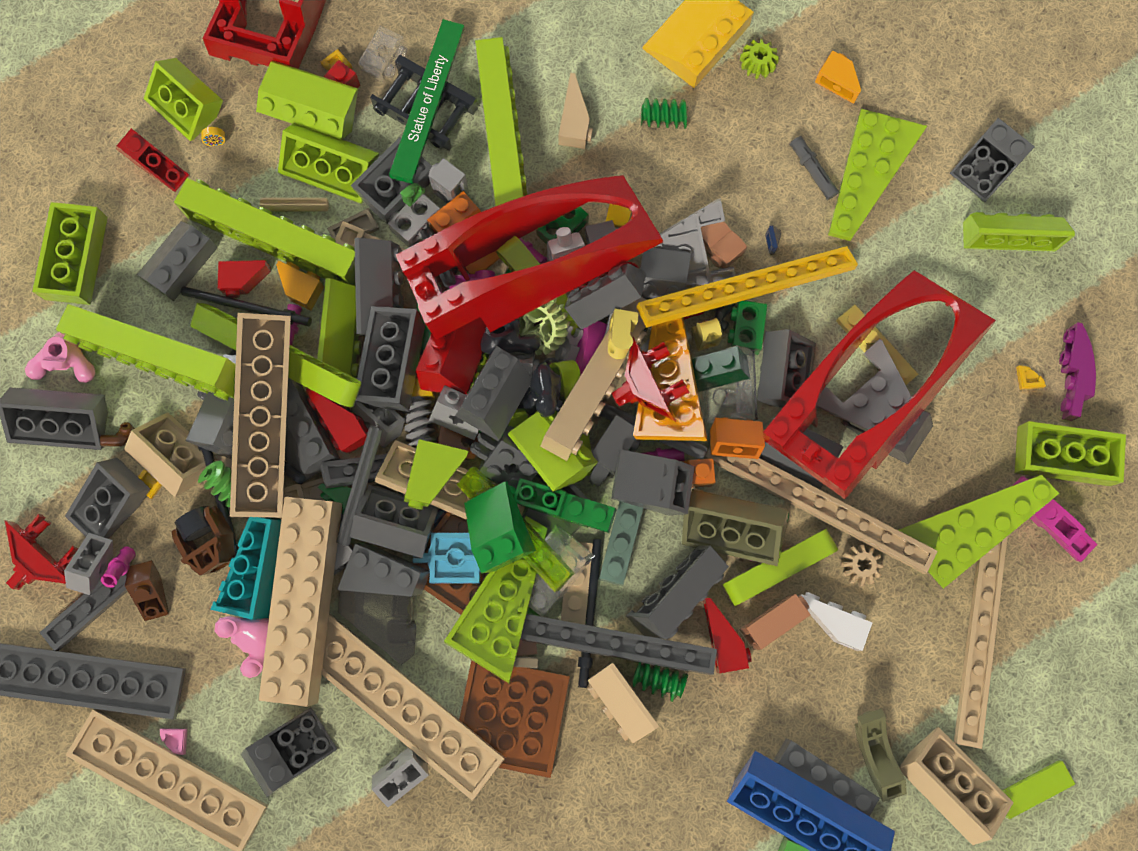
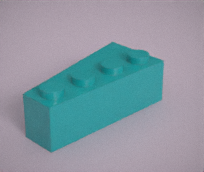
[210,517,282,620]

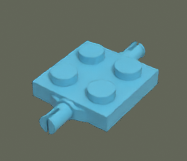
[413,533,481,584]

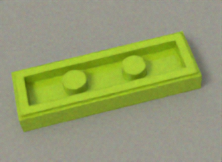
[1002,760,1075,819]

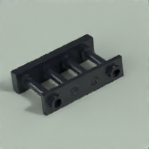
[370,55,478,151]

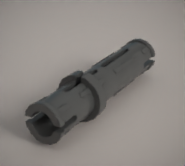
[789,136,840,200]

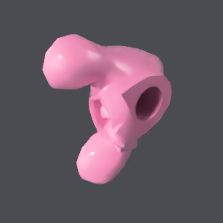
[25,332,96,383]
[214,616,269,678]

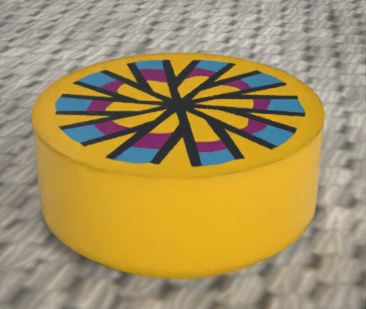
[201,127,225,146]

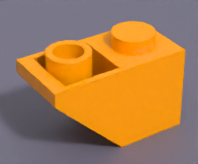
[276,261,324,311]

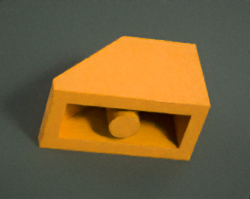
[815,50,861,104]

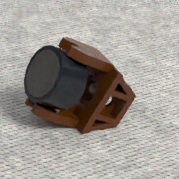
[172,506,235,576]

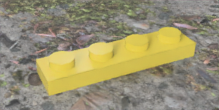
[836,305,919,385]

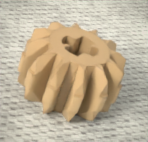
[840,544,884,587]

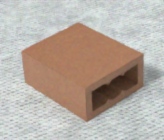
[739,594,811,650]

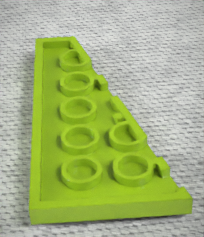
[828,109,927,241]
[898,475,1060,589]
[444,516,547,683]

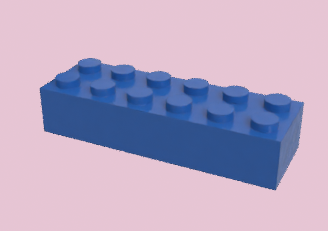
[727,751,895,851]

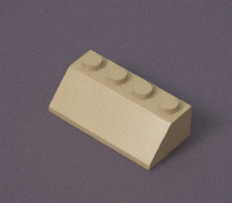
[899,727,1014,845]

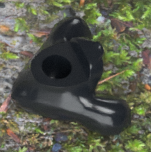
[480,318,541,354]
[523,362,564,418]

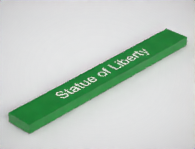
[389,19,465,184]

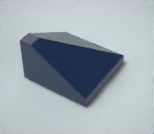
[765,225,781,255]

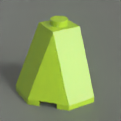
[404,439,468,509]

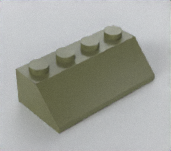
[682,489,789,566]

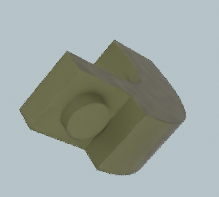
[854,709,907,802]

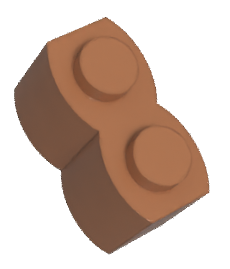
[701,222,747,268]

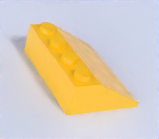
[642,0,754,88]

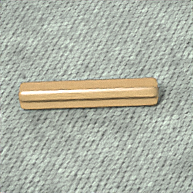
[260,198,329,211]

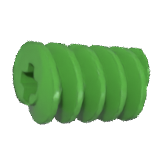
[198,460,232,507]

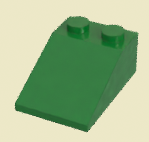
[464,481,536,573]

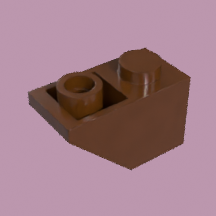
[125,560,169,621]

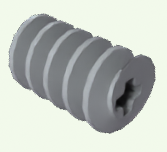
[402,396,437,448]

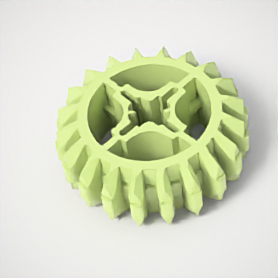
[518,298,570,355]

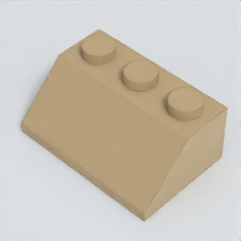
[124,412,217,497]
[586,662,659,743]

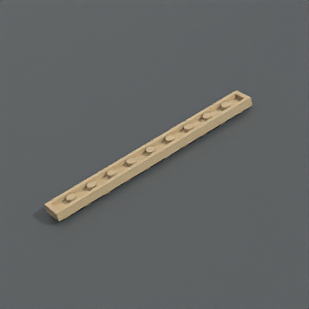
[704,446,938,574]
[954,536,1008,749]

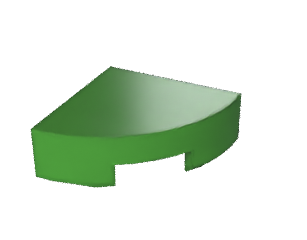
[400,183,425,207]

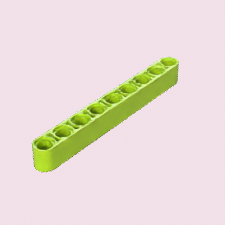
[190,303,362,407]

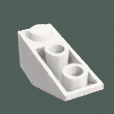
[797,592,872,651]

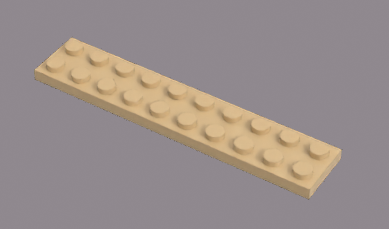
[322,613,505,801]

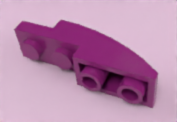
[1059,322,1096,421]

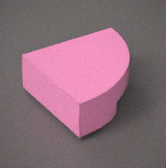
[160,728,187,755]

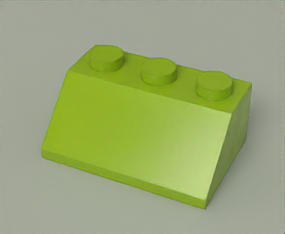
[143,58,223,141]
[508,411,598,491]

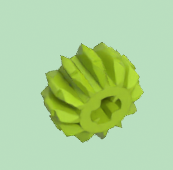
[740,38,779,80]

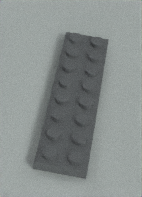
[0,643,186,720]

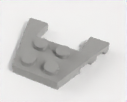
[657,198,736,285]
[816,339,912,431]

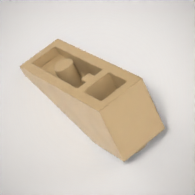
[558,73,593,149]

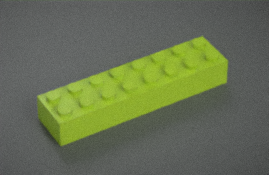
[475,37,527,206]
[174,178,356,286]
[56,304,236,401]

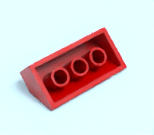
[416,317,486,395]

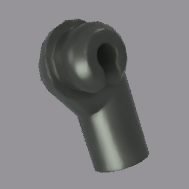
[714,303,736,333]

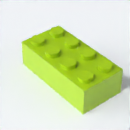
[32,202,108,305]
[1014,421,1126,486]

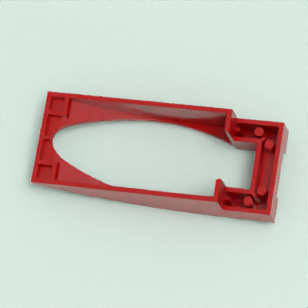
[202,0,326,69]
[396,175,663,340]
[763,270,996,499]

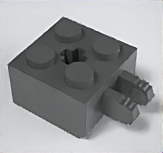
[589,415,642,487]
[470,426,538,489]

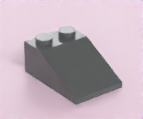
[65,458,150,539]

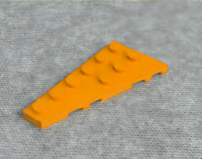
[633,317,707,441]

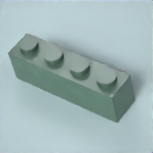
[599,501,643,586]

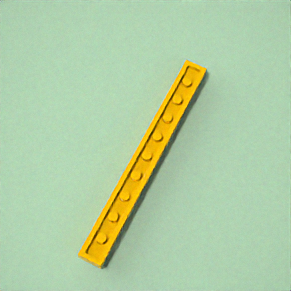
[637,246,858,327]

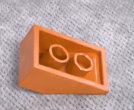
[427,191,500,274]

